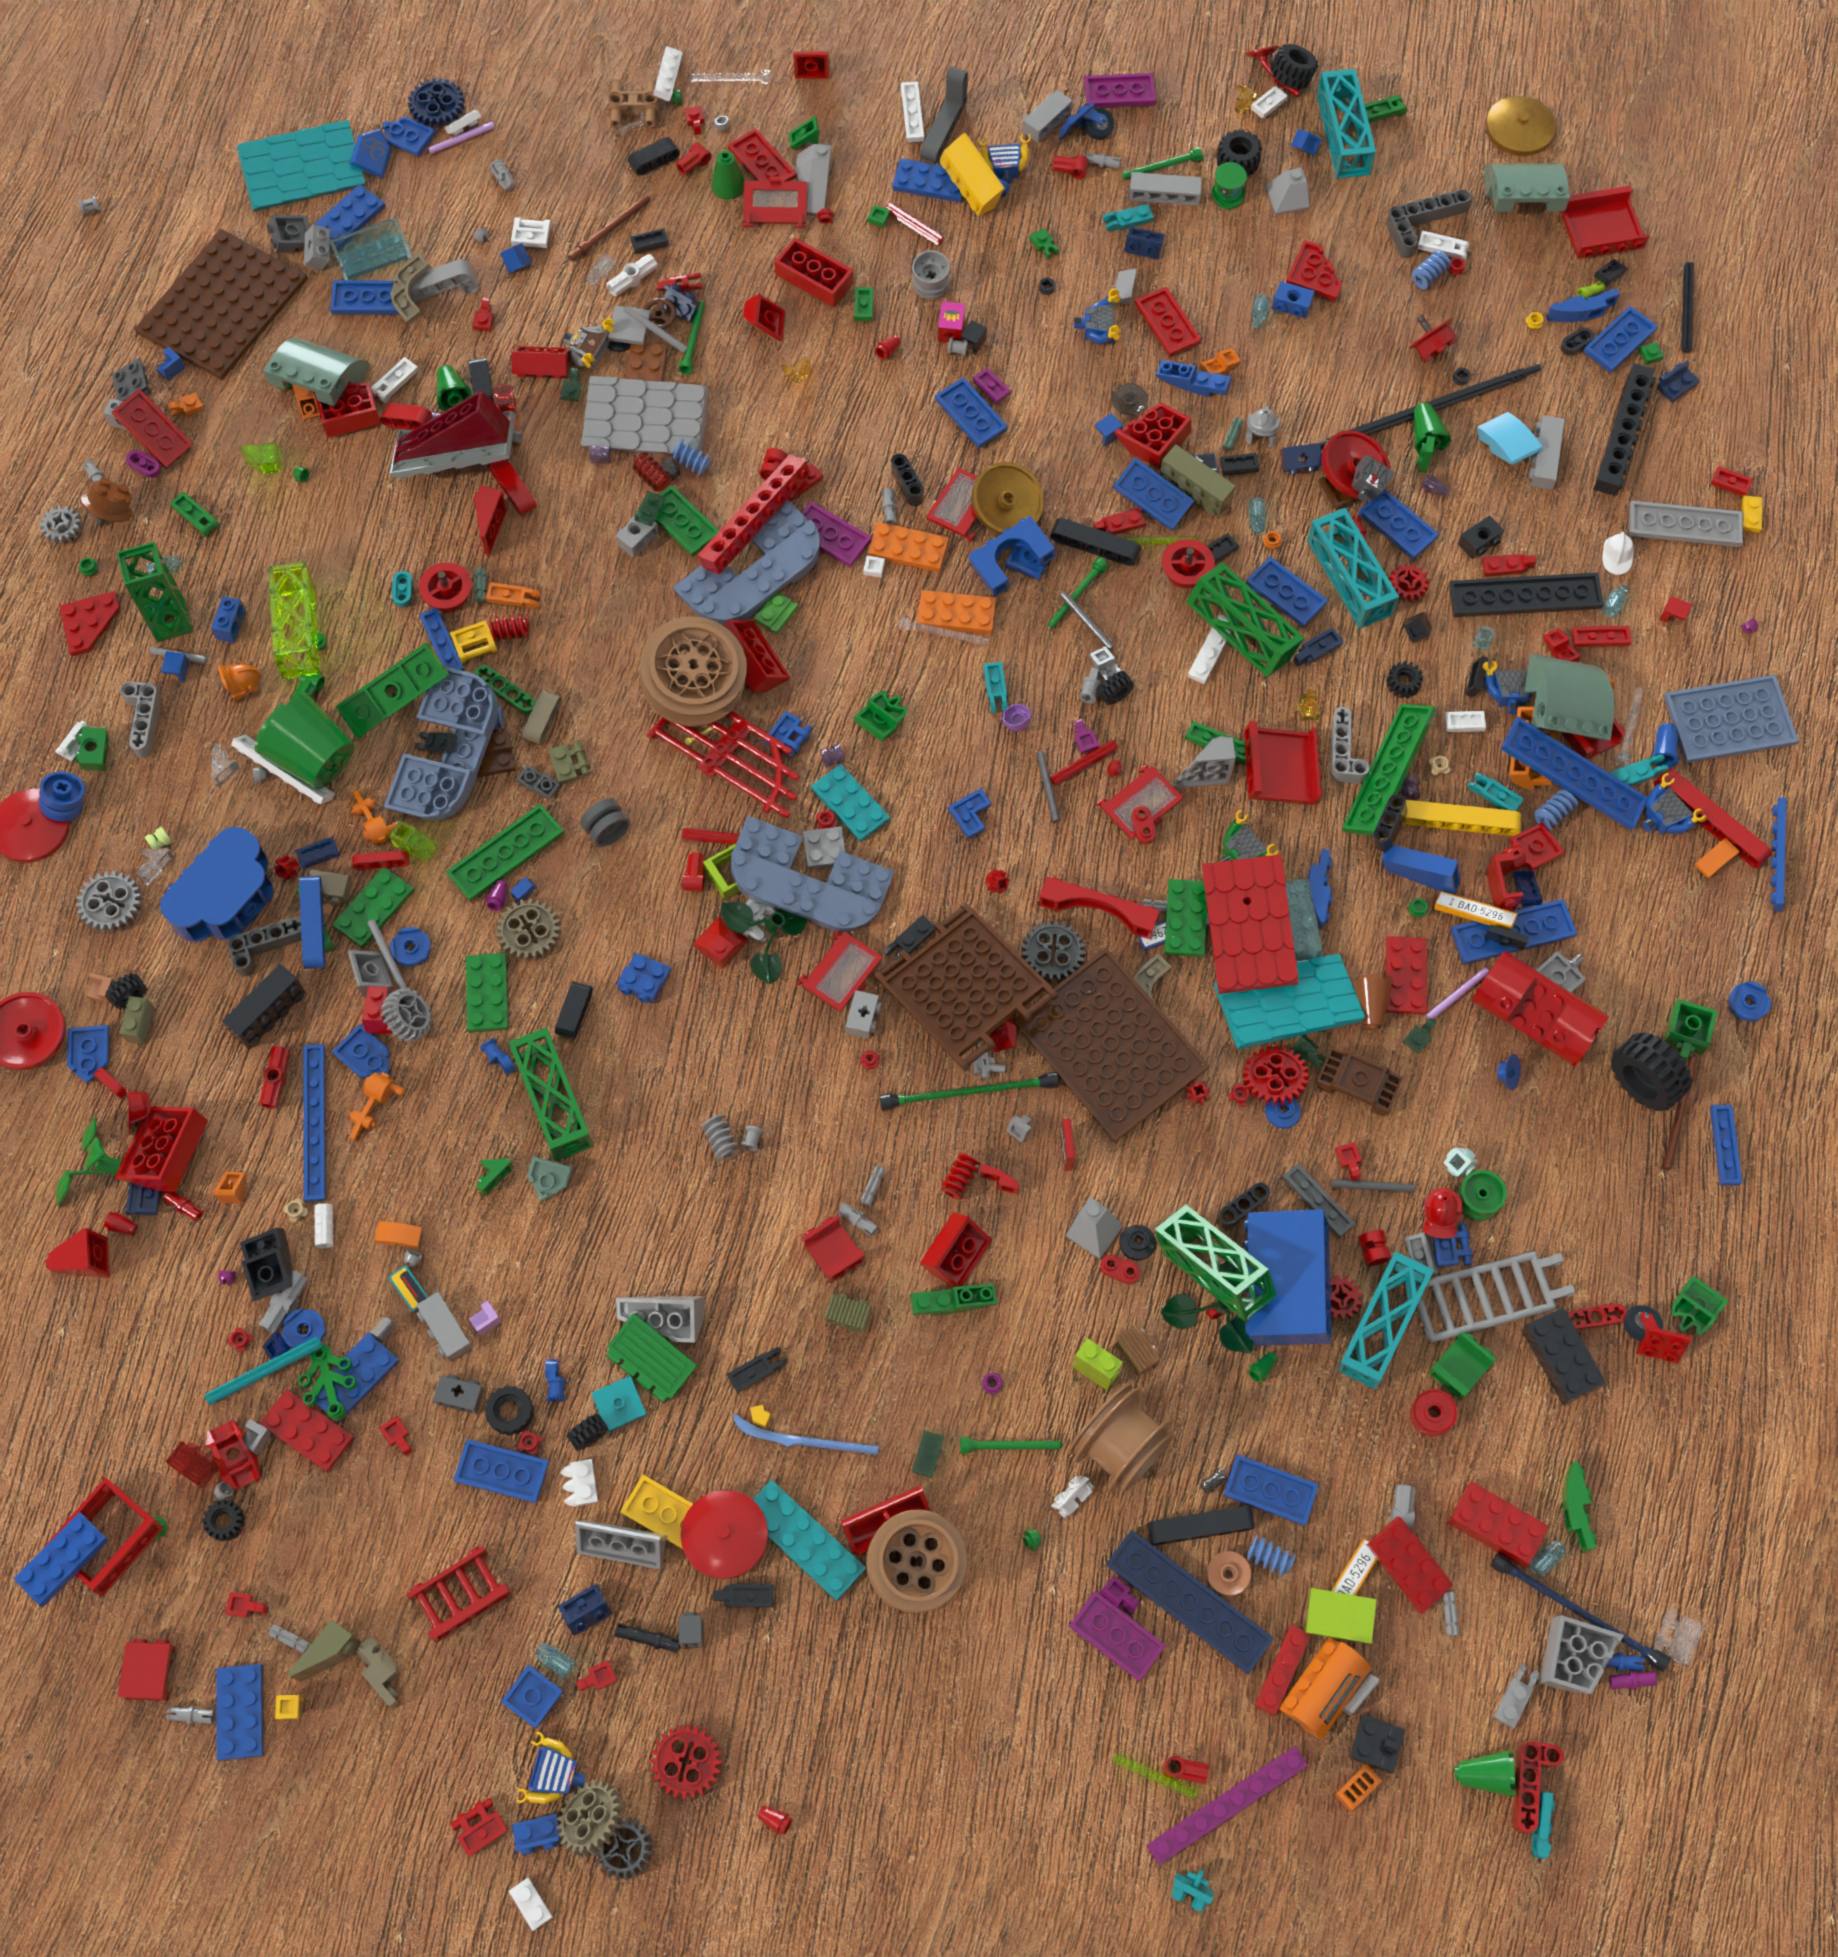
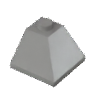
[1266,167,1309,216]
[1066,1197,1123,1260]

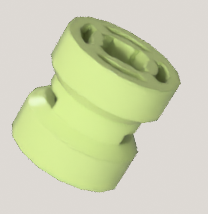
[144,827,172,853]

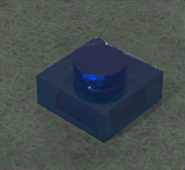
[262,1332,290,1360]

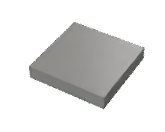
[608,306,651,345]

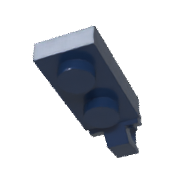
[1293,628,1344,666]

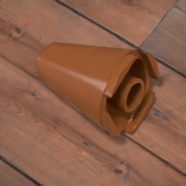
[1352,974,1393,1030]

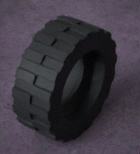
[485,1386,534,1436]

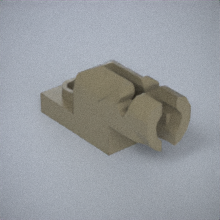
[356,1637,400,1709]

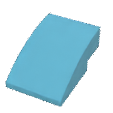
[1477,412,1543,465]

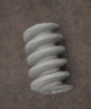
[702,1114,740,1160]

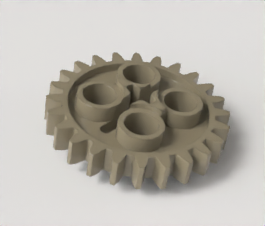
[496,898,561,961]
[556,1780,624,1856]

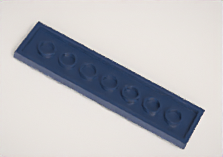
[1105,1529,1274,1675]

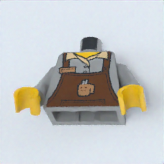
[563,318,616,370]

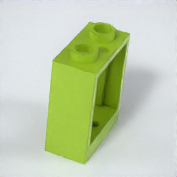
[703,844,740,900]

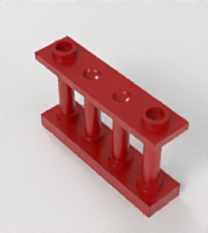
[406,1547,512,1643]

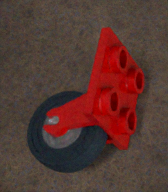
[1624,1305,1691,1363]

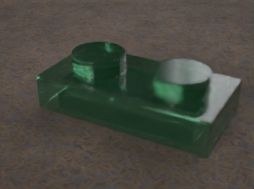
[634,491,665,526]
[912,1430,944,1479]

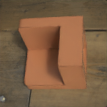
[87,973,114,1003]

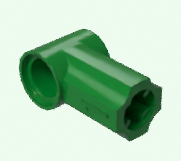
[290,669,325,700]

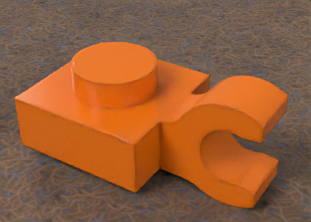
[167,392,203,416]

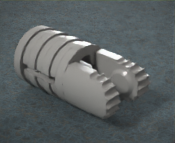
[741,920,768,943]

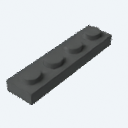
[1282,1163,1355,1238]

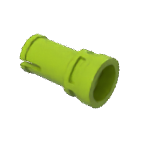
[1577,281,1605,300]

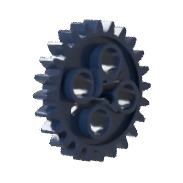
[408,77,465,127]

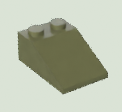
[287,1619,361,1682]

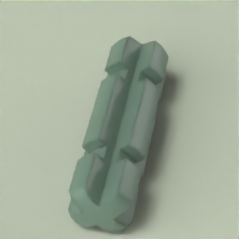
[1223,417,1243,450]
[475,567,487,603]

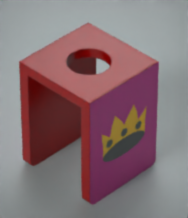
[938,301,965,343]

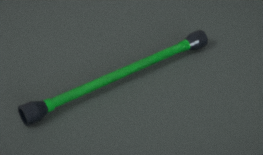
[879,1072,1058,1111]

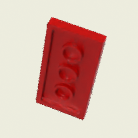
[728,128,797,195]
[1135,287,1201,357]
[111,388,193,469]
[1385,936,1427,1015]
[259,1389,355,1473]
[1366,1516,1453,1614]

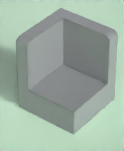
[243,1419,272,1455]

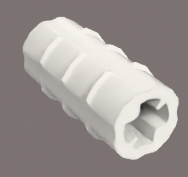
[314,1203,334,1249]

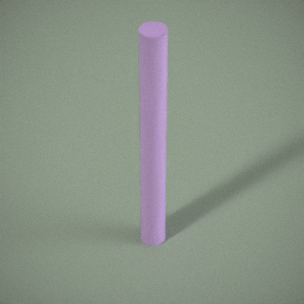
[428,122,495,154]
[1426,968,1489,1021]

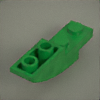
[910,1283,997,1316]
[1562,1461,1597,1553]

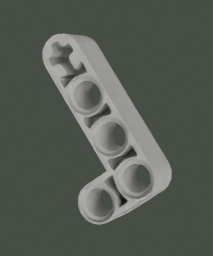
[411,259,479,302]
[120,682,161,758]
[1330,706,1370,783]

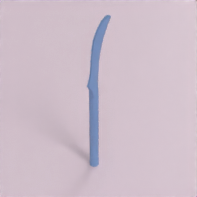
[734,1414,879,1455]

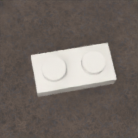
[1251,86,1288,119]
[444,110,481,135]
[509,1877,553,1931]

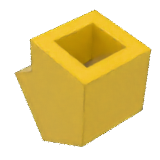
[750,1405,771,1428]

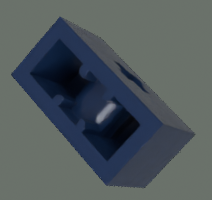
[1280,443,1322,474]

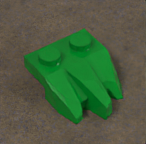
[853,690,907,742]
[1672,1275,1729,1336]

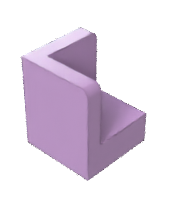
[469,1300,501,1336]

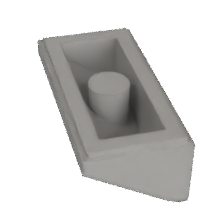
[1114,269,1137,305]
[1405,1232,1439,1277]
[1343,1673,1380,1716]

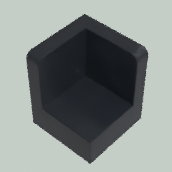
[961,320,987,353]
[1404,612,1432,642]

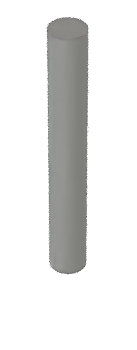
[150,647,207,664]

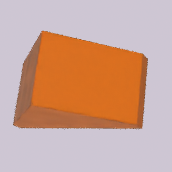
[214,1172,246,1204]

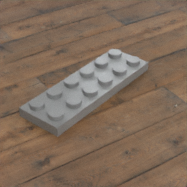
[1629,500,1743,547]

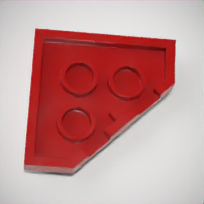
[1286,240,1342,301]
[59,591,120,657]

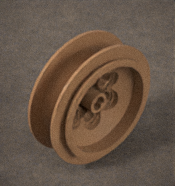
[639,617,747,726]

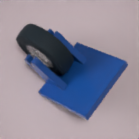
[1058,102,1114,140]

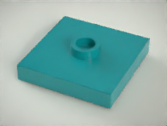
[591,1376,647,1433]

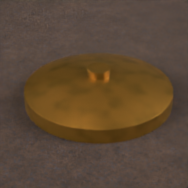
[1486,96,1556,156]
[971,462,1044,535]

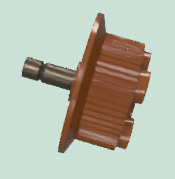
[80,477,133,526]

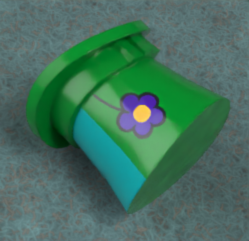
[1212,162,1247,210]

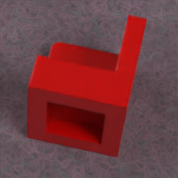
[1659,596,1692,622]

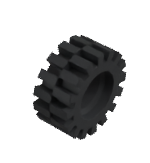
[1387,661,1423,698]
[1097,671,1134,705]
[106,973,147,1009]
[567,1414,609,1451]
[202,1499,245,1541]

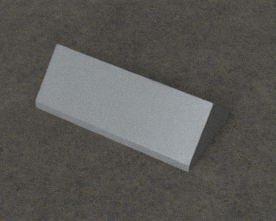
[575,1520,667,1569]

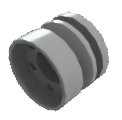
[912,250,950,300]

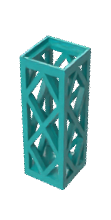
[1316,69,1376,179]
[1307,508,1399,629]
[1338,1251,1434,1390]

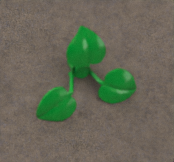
[56,1117,120,1208]

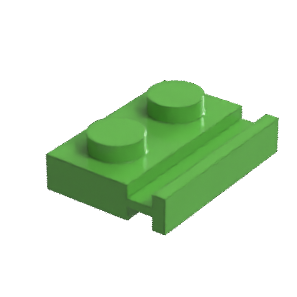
[754,592,798,635]

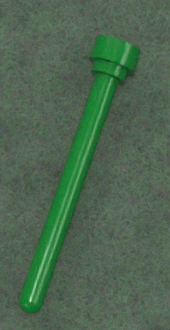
[1122,147,1203,179]
[678,301,705,375]
[1048,557,1109,628]
[960,1437,1063,1454]

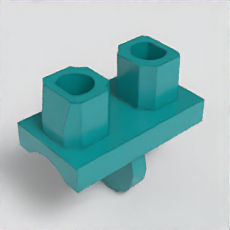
[1172,1869,1214,1912]

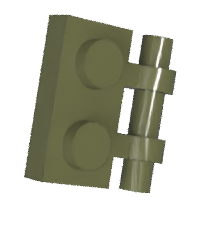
[548,740,590,785]

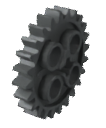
[1021,920,1086,983]

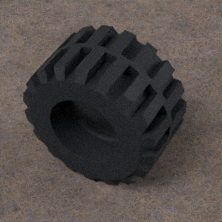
[1270,44,1318,90]
[1216,129,1262,177]

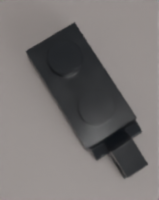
[712,1584,773,1608]

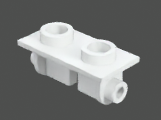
[55,721,88,762]
[1051,1475,1094,1518]

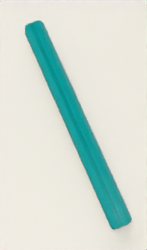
[204,1337,323,1404]

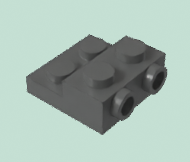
[267,215,310,253]

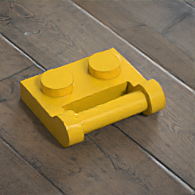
[450,620,498,664]

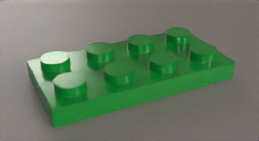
[644,485,719,557]
[332,867,415,949]
[1164,879,1207,958]
[466,953,509,1033]

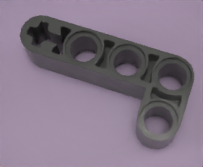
[228,917,302,977]

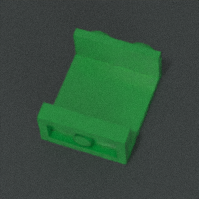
[1428,1332,1496,1401]

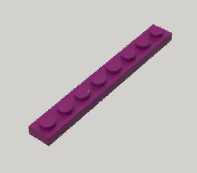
[1146,1746,1308,1865]

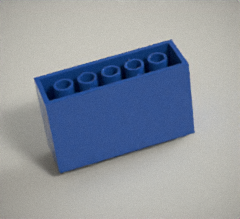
[1244,1209,1332,1346]

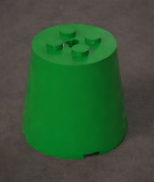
[254,692,354,789]

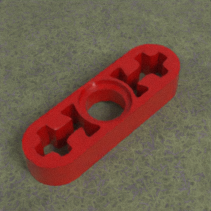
[352,851,410,870]
[1568,1304,1627,1330]

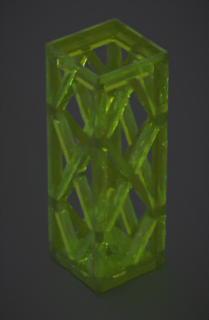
[268,561,321,679]

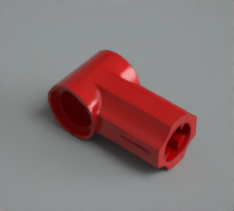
[676,142,712,176]
[1052,155,1089,179]
[682,852,705,892]
[1162,1756,1209,1785]

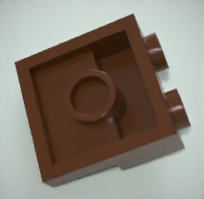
[477,728,516,778]

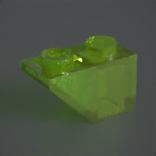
[240,443,281,474]
[389,820,437,861]

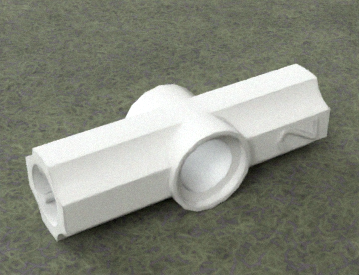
[606,254,658,297]

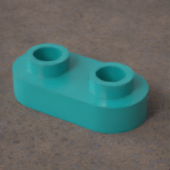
[392,571,413,607]

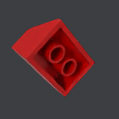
[511,346,571,379]
[920,1212,992,1287]

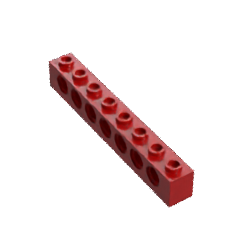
[697,454,811,575]

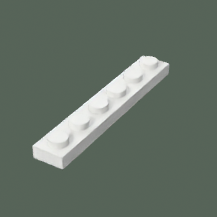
[231,735,335,804]

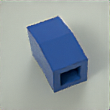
[510,877,537,904]

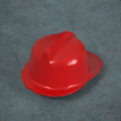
[125,1087,151,1135]

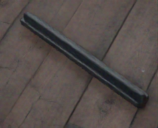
[1681,262,1694,353]

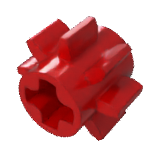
[274,854,300,880]
[984,869,1010,894]
[1186,1080,1211,1106]

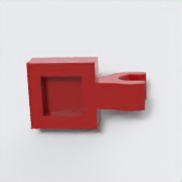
[684,106,705,135]
[472,298,494,332]
[1335,1142,1362,1181]
[379,1416,413,1456]
[225,1592,268,1618]
[576,1660,617,1692]

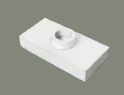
[1445,711,1486,732]

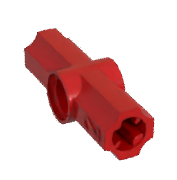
[259,1046,290,1109]

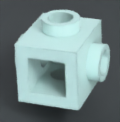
[1443,1148,1478,1177]

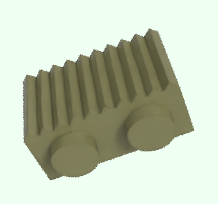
[119,996,154,1044]
[824,1293,872,1334]

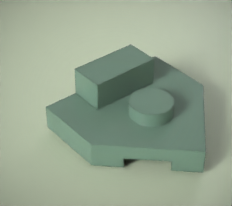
[527,1156,573,1201]

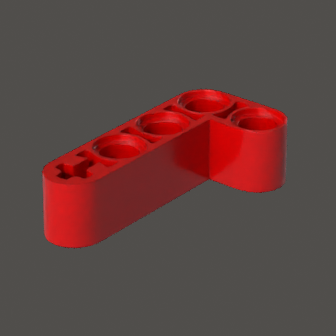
[487,459,537,516]
[1513,1742,1564,1834]

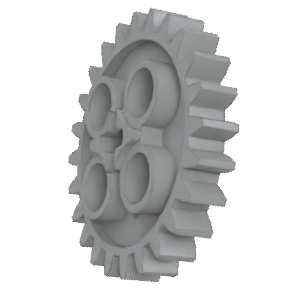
[76,871,143,933]

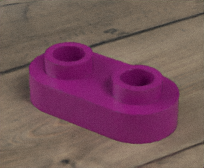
[126,450,161,478]

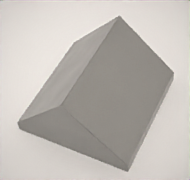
[348,950,393,997]

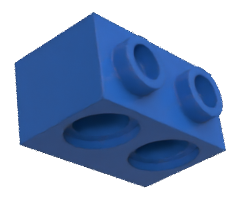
[211,596,246,643]

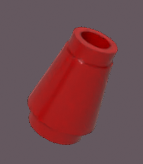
[875,335,901,360]
[103,1212,137,1236]
[757,1806,793,1835]

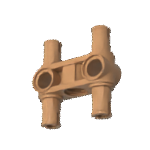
[608,79,659,128]

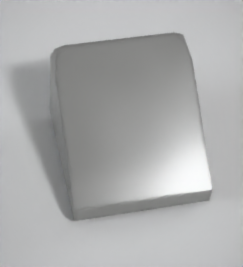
[371,1317,395,1342]

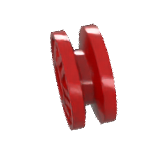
[1410,1389,1458,1437]

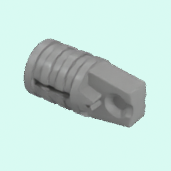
[489,159,516,192]
[1079,668,1101,704]

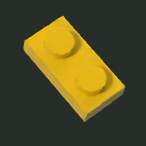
[1741,495,1762,533]

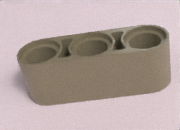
[522,691,562,745]

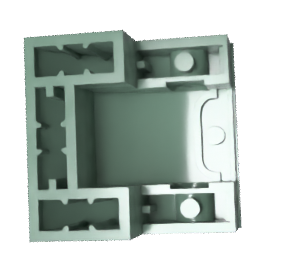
[1484,163,1570,212]
[263,337,370,406]
[1525,654,1614,740]

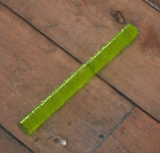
[1122,536,1195,544]
[1112,1753,1198,1800]

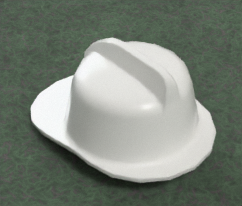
[1602,532,1634,575]

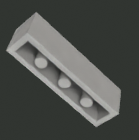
[1129,172,1202,206]
[1528,415,1565,490]

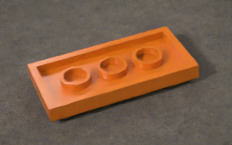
[868,522,949,573]
[917,590,996,634]

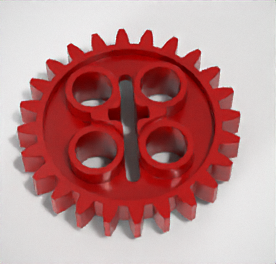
[1243,1045,1309,1107]
[649,1724,723,1800]

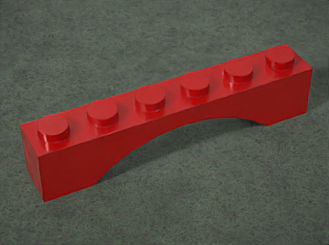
[1039,877,1160,940]

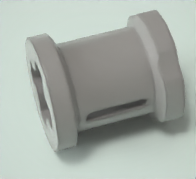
[78,195,101,216]
[947,338,968,357]
[740,1125,763,1151]

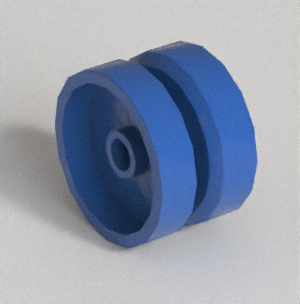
[39,771,85,822]

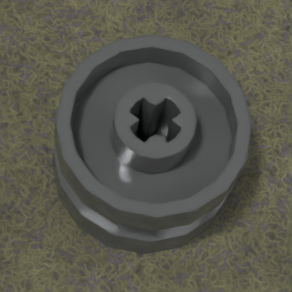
[580,798,631,847]

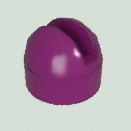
[1741,618,1758,634]
[218,1271,236,1286]

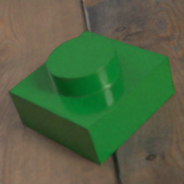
[867,205,890,228]
[1639,342,1664,365]

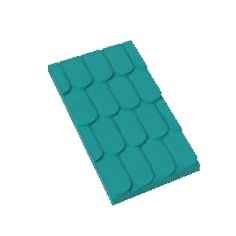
[236,120,365,212]
[1214,954,1365,1050]

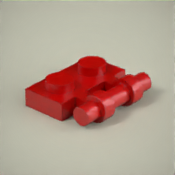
[450,1797,509,1857]

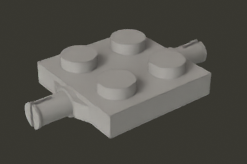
[1536,951,1586,993]

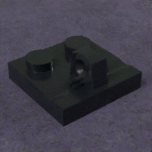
[1349,1714,1405,1774]

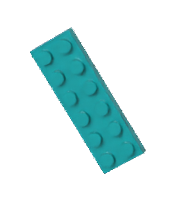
[753,1480,866,1601]

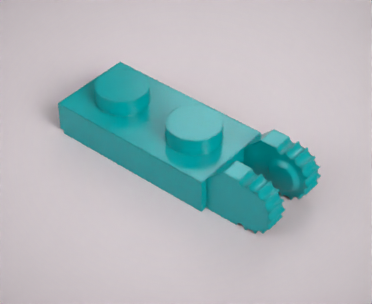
[1102,204,1154,232]
[983,662,1008,713]
[1610,754,1669,787]
[1467,773,1524,811]
[1531,1792,1555,1859]

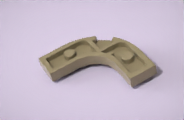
[391,253,431,325]
[1134,953,1172,1021]

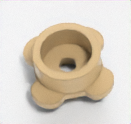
[1429,756,1450,776]
[283,1199,308,1223]

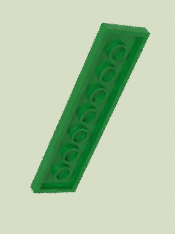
[1342,704,1436,836]

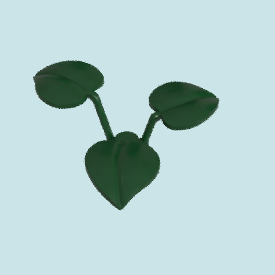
[721,901,807,984]
[1161,1258,1254,1353]

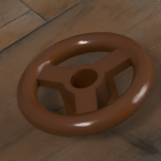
[643,298,677,330]

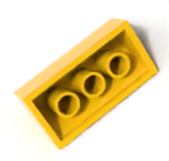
[940,133,1004,216]

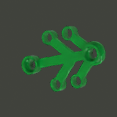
[298,1345,357,1421]

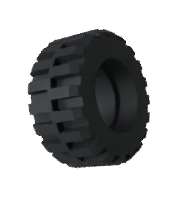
[1611,1032,1692,1111]

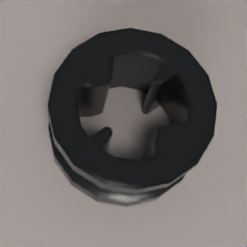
[1039,277,1055,295]
[1453,367,1471,386]

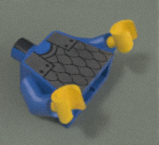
[1074,288,1121,345]
[1483,661,1534,714]
[1642,773,1707,835]

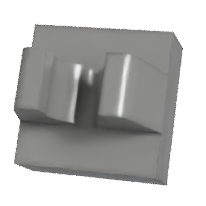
[1006,1115,1032,1143]

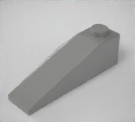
[795,144,832,215]
[616,1296,704,1343]

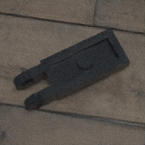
[414,732,457,754]
[884,914,936,960]
[727,1347,788,1394]

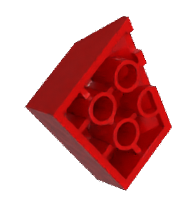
[315,383,381,438]
[1114,402,1192,469]

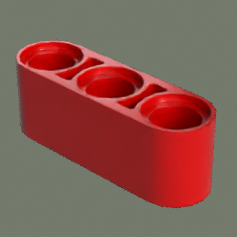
[380,403,433,431]

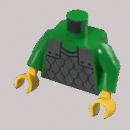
[1219,810,1281,862]

